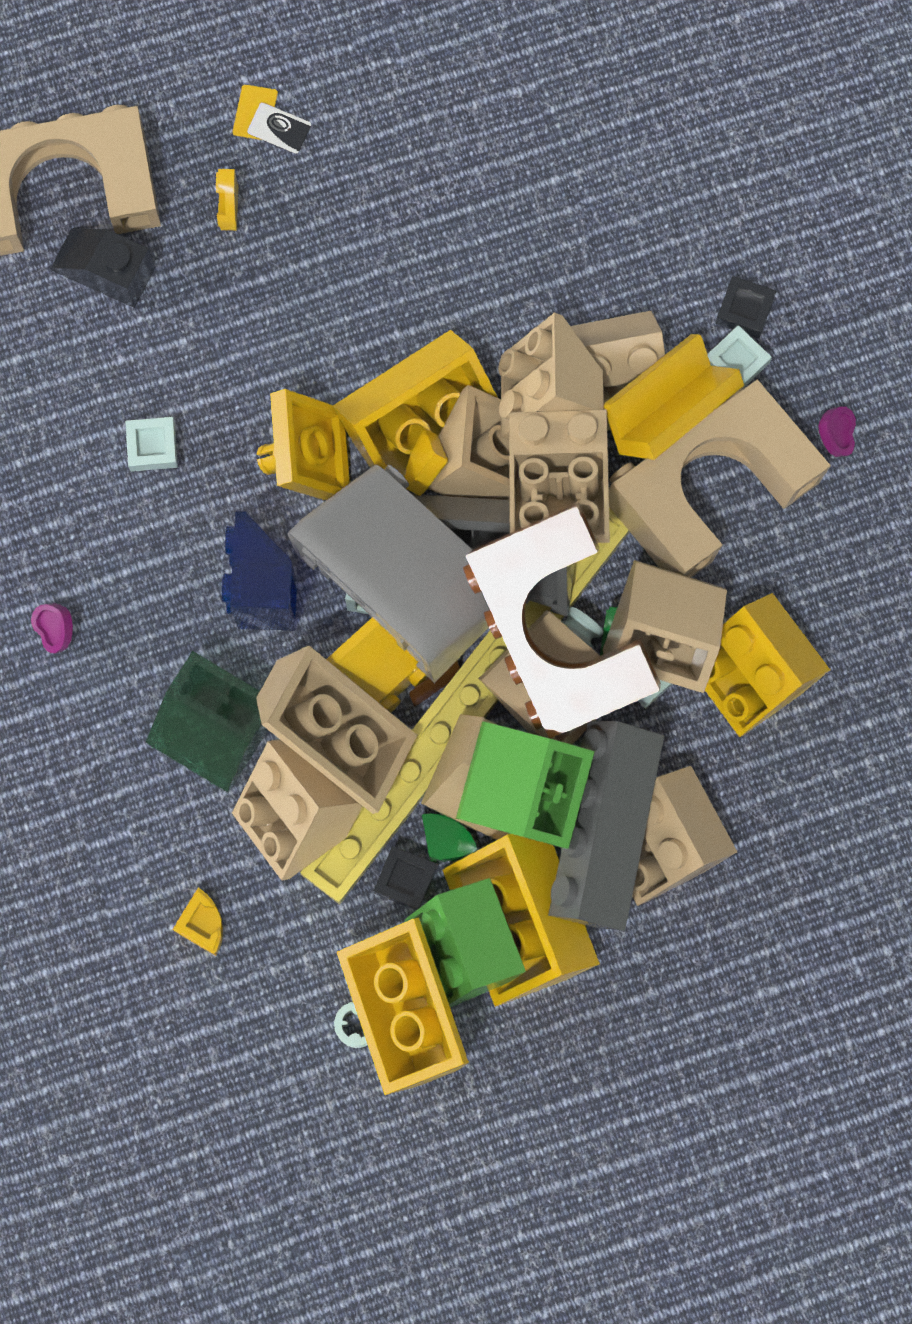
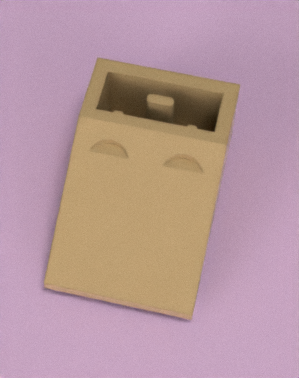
[509,409,610,543]

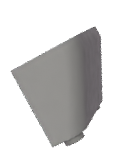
[288,464,490,683]

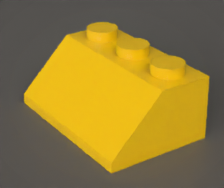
[333,330,498,490]
[326,617,428,713]
[442,834,600,1007]
[337,918,469,1095]

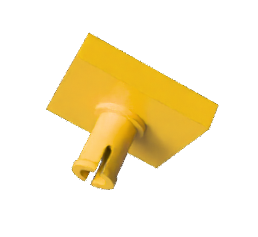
[257,389,350,500]

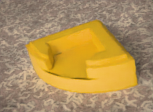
[216,169,239,231]
[405,429,448,496]
[172,888,223,956]

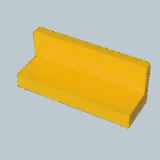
[604,334,744,460]

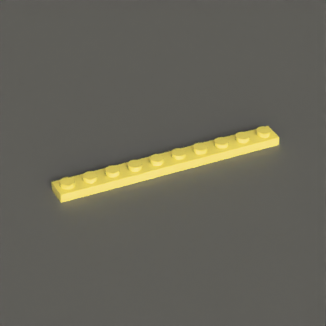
[300,507,630,905]

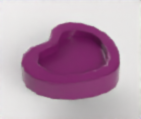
[818,406,856,457]
[31,603,73,653]

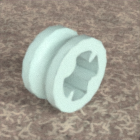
[561,607,603,648]
[334,1002,368,1048]

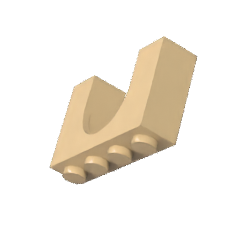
[0,105,161,256]
[609,379,831,577]

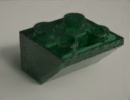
[146,651,268,793]

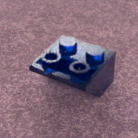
[222,511,298,631]

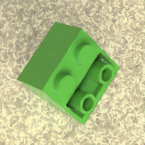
[456,721,595,849]
[405,878,526,1007]

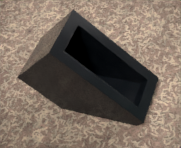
[50,228,155,308]

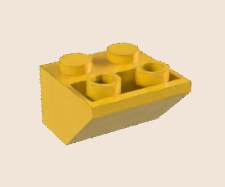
[705,593,830,737]

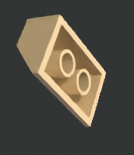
[256,646,417,814]

